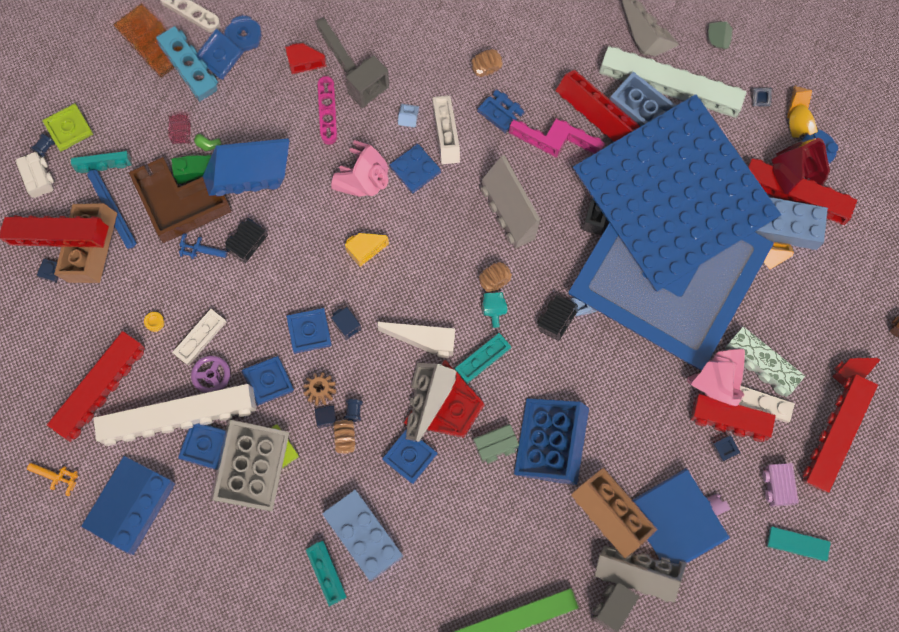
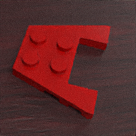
[404,360,485,438]

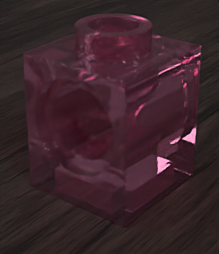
[168,114,191,144]

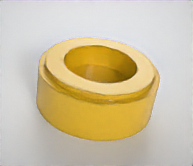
[144,312,165,332]

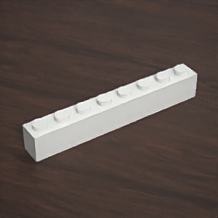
[94,384,257,446]

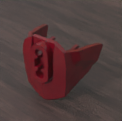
[771,138,830,194]

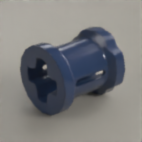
[30,133,55,158]
[344,399,363,422]

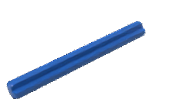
[87,170,137,249]

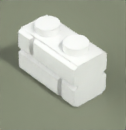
[16,152,54,198]

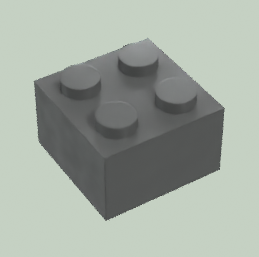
[346,55,389,108]
[591,582,640,632]

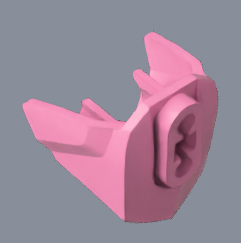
[331,140,388,197]
[687,348,745,406]

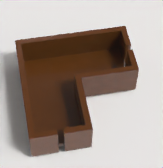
[128,157,232,243]

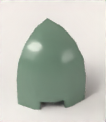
[708,21,733,49]

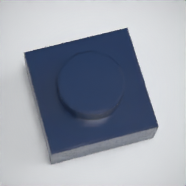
[36,259,59,283]
[712,435,740,462]

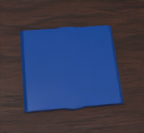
[632,468,730,564]

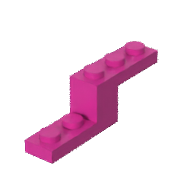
[509,119,605,158]

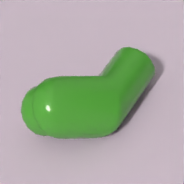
[194,134,222,151]

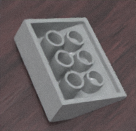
[480,155,540,249]
[210,420,289,511]

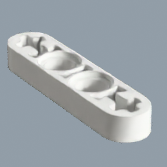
[161,0,220,33]

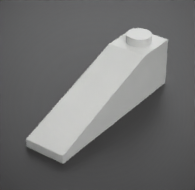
[432,96,460,164]
[378,322,455,358]

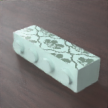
[725,327,805,397]

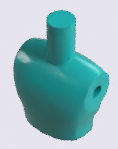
[482,292,508,328]

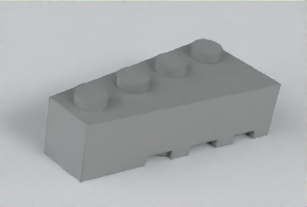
[595,546,687,603]

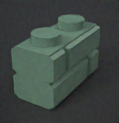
[473,424,519,464]

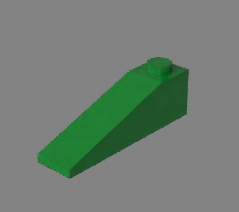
[171,155,212,184]

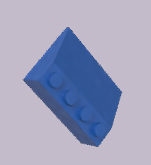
[203,138,290,196]
[514,398,589,485]
[81,456,175,555]

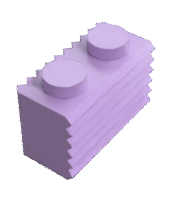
[763,463,799,507]

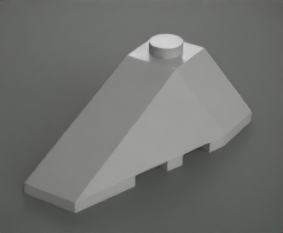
[622,0,679,57]
[406,363,457,442]

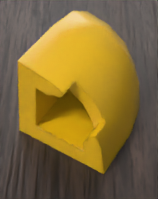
[789,104,818,138]

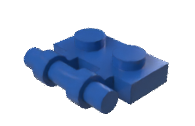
[477,90,525,133]

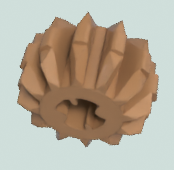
[471,49,503,77]
[479,262,512,293]
[303,372,336,406]
[334,420,355,454]

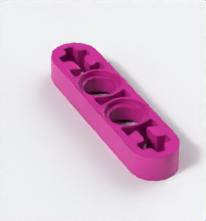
[318,76,337,145]

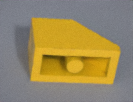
[345,233,389,267]

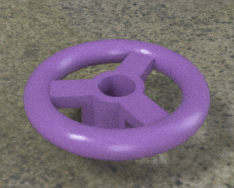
[191,356,230,393]

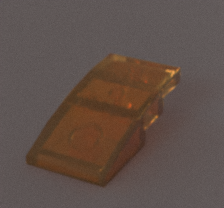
[113,4,183,78]

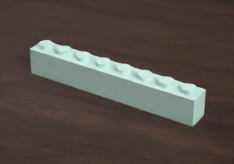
[599,46,747,118]

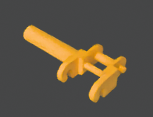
[27,463,78,496]

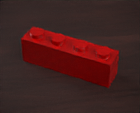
[690,394,776,442]

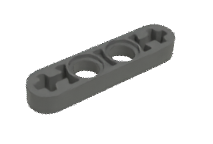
[315,17,356,74]

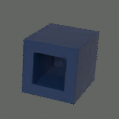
[331,307,361,340]

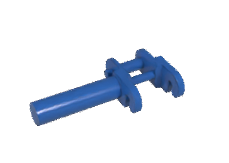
[179,233,227,259]

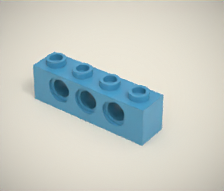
[156,26,218,102]

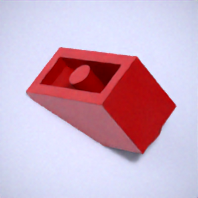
[285,43,327,74]
[832,358,880,386]

